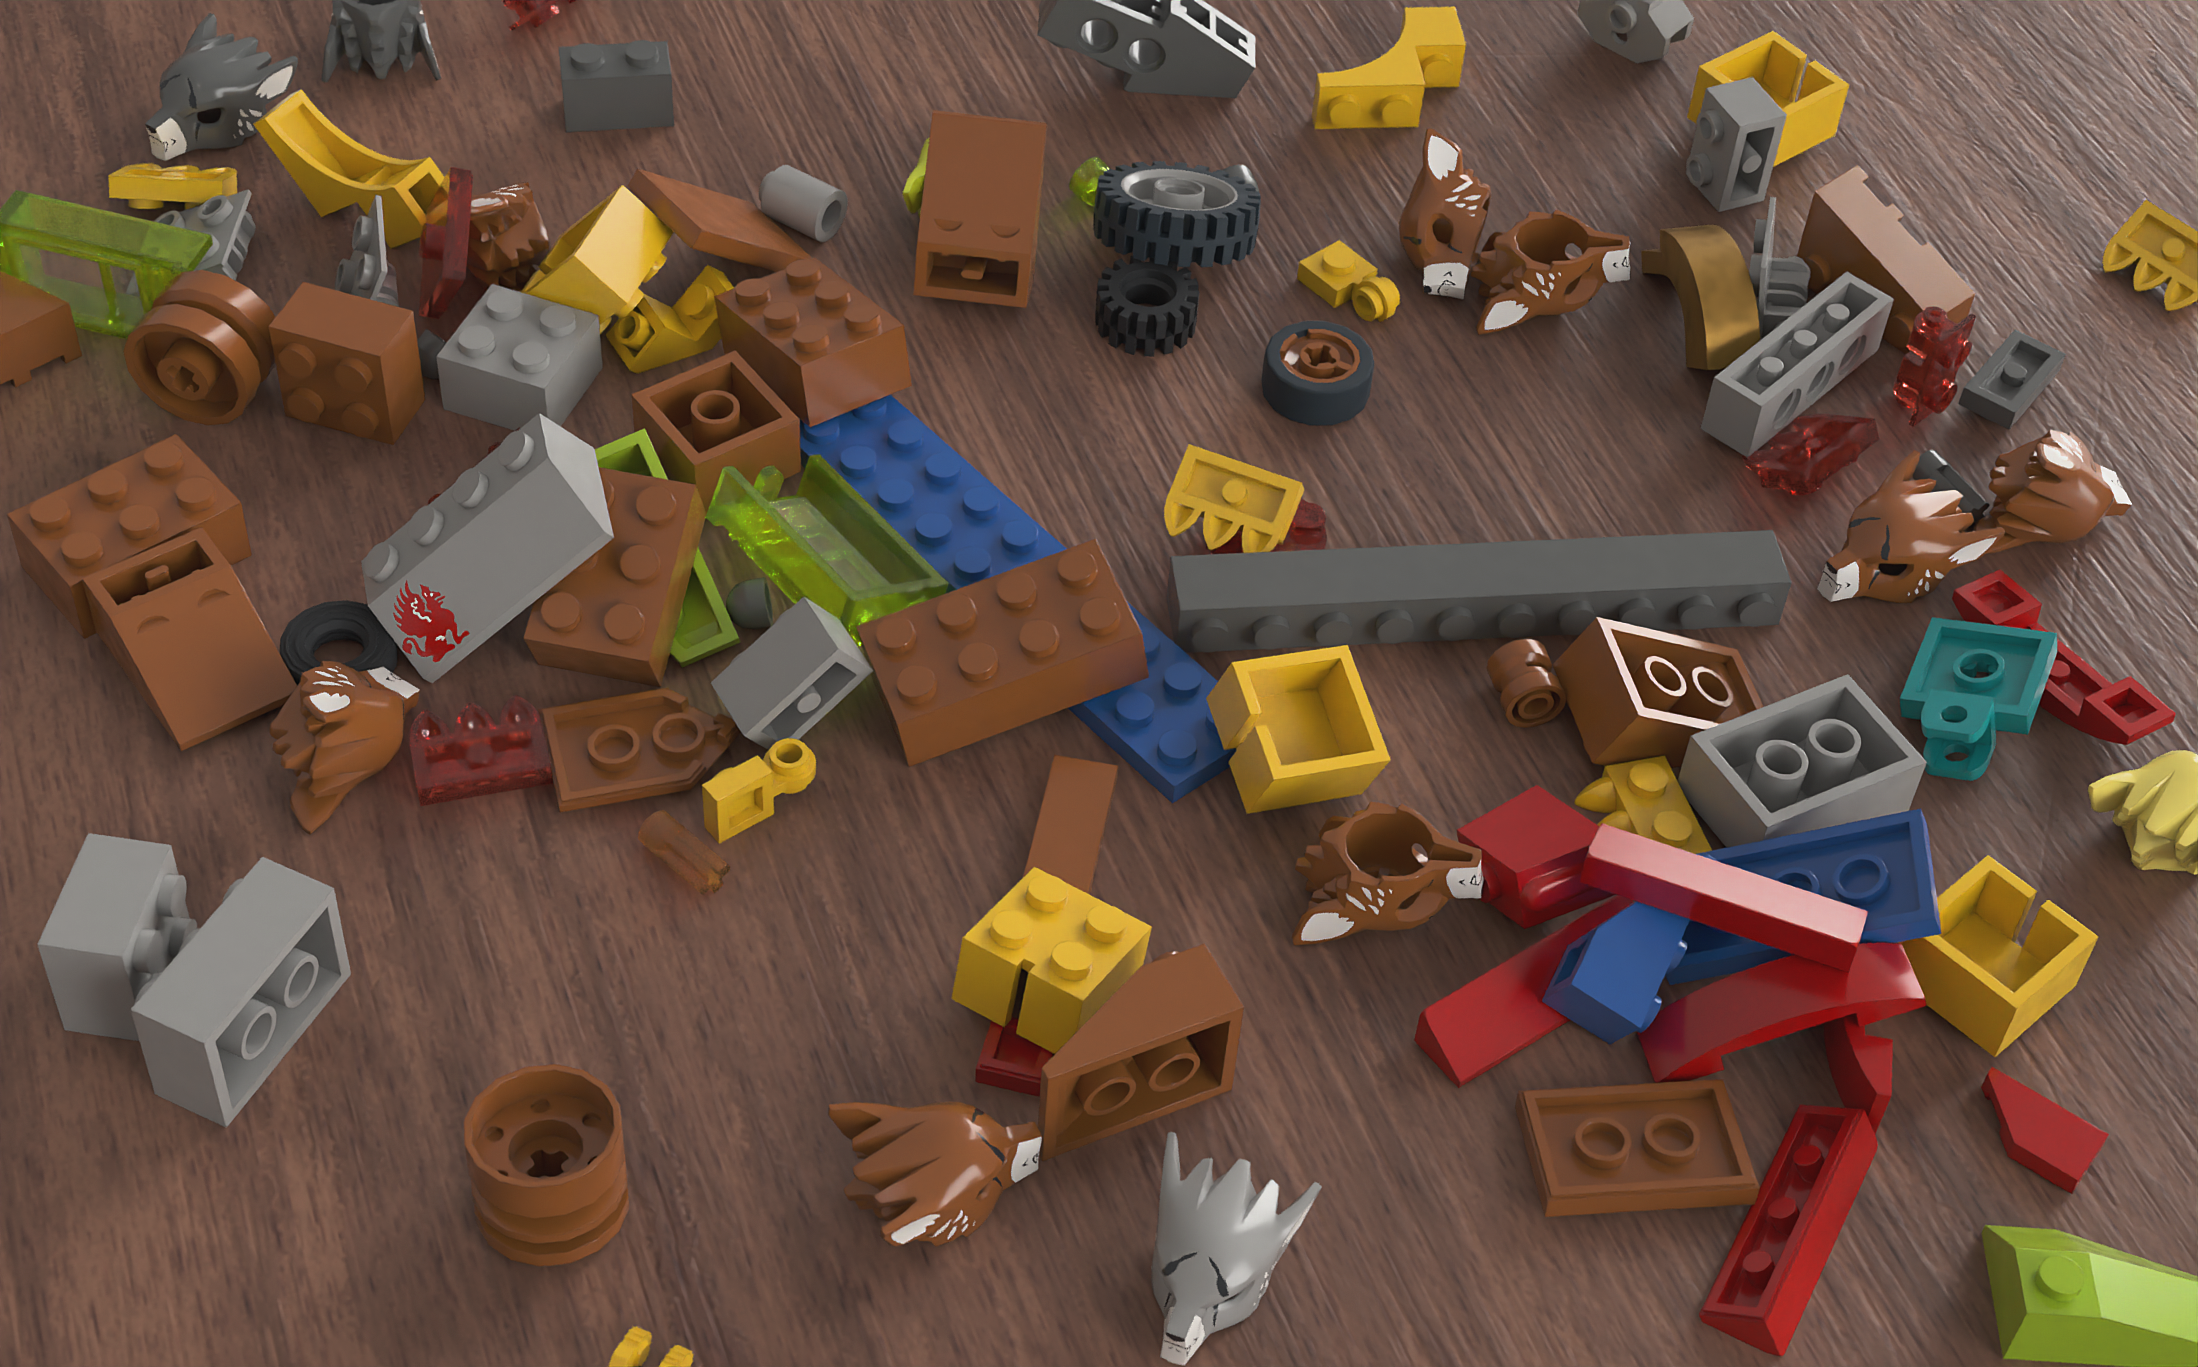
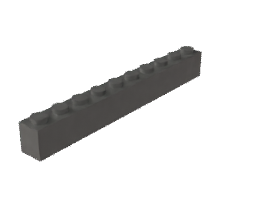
[1166,530,1792,653]

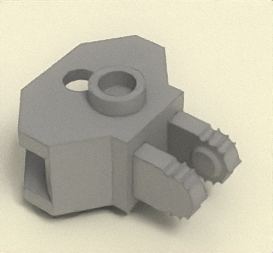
[1577,0,1694,63]

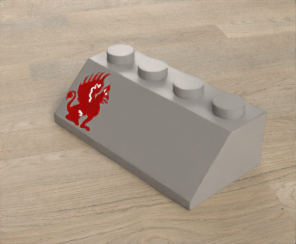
[361,413,614,683]

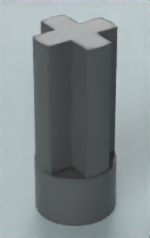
[1912,450,1990,529]

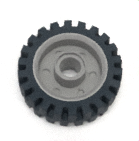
[1093,161,1261,267]

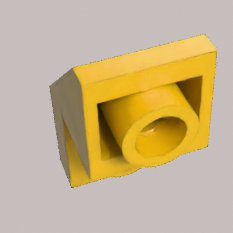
[606,265,734,374]

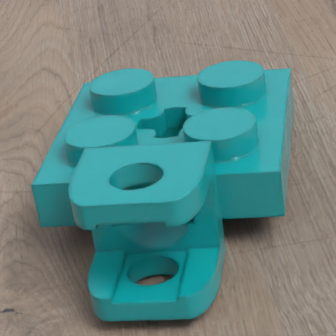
[1900,617,2058,781]

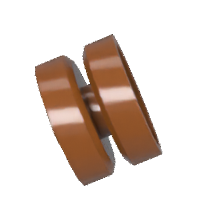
[123,270,276,426]

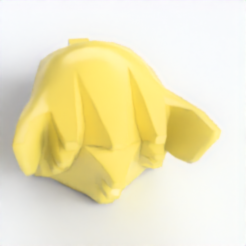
[2088,750,2198,878]

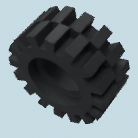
[1095,256,1200,356]

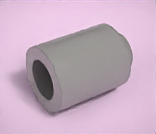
[758,165,848,242]

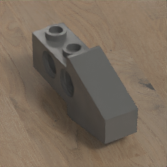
[1038,0,1255,98]

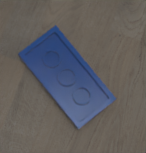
[1666,808,1942,985]

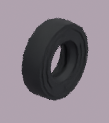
[280,600,397,686]

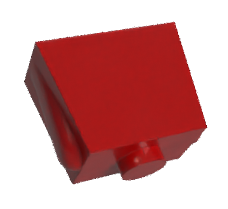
[1456,785,1616,929]

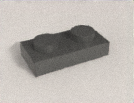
[1958,329,2066,430]

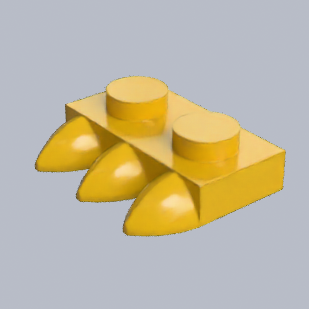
[108,163,237,210]
[2103,200,2198,311]
[1164,444,1304,553]
[1574,755,1712,854]

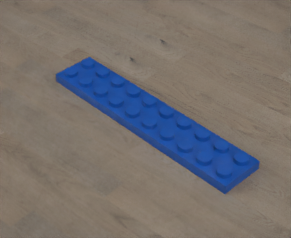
[800,394,1237,804]

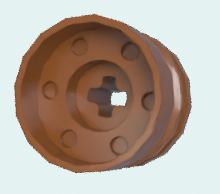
[464,1064,629,1267]

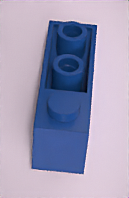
[1542,854,1717,1044]

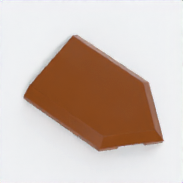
[538,688,741,812]

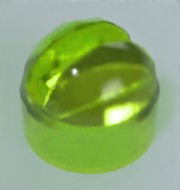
[1069,157,1111,206]

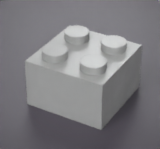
[436,284,603,431]
[37,833,197,1041]

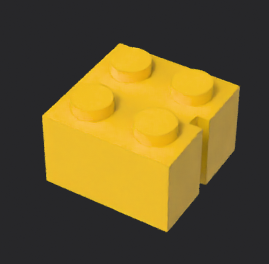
[1687,31,1849,167]
[521,185,674,334]
[1206,645,1391,814]
[1898,855,2099,1057]
[951,867,1152,1054]

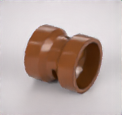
[1486,639,1567,728]

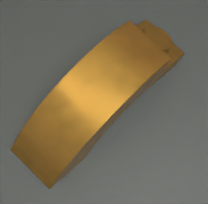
[1641,225,1761,370]

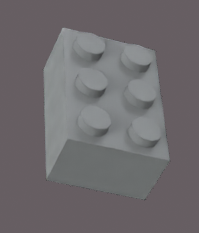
[1678,674,1927,848]
[130,857,351,1128]

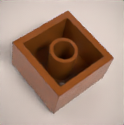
[269,282,425,445]
[631,350,801,514]

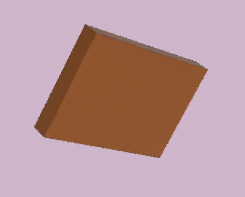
[628,169,812,272]
[1515,1079,1759,1217]

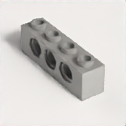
[1701,272,1894,458]

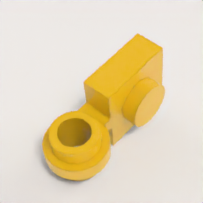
[1297,240,1400,322]
[702,738,816,844]

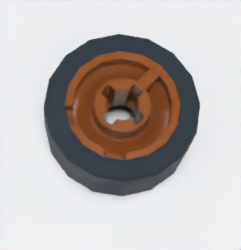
[1261,321,1374,426]

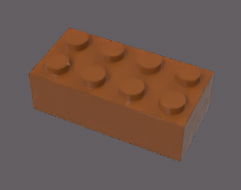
[856,539,1149,767]

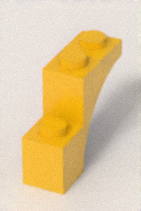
[1312,7,1466,129]
[253,89,460,249]

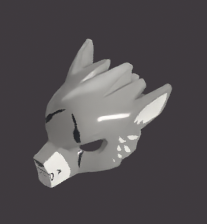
[1151,1132,1322,1366]

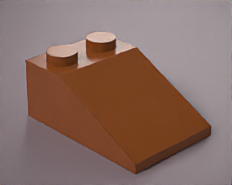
[1553,617,1764,768]
[1038,943,1244,1161]

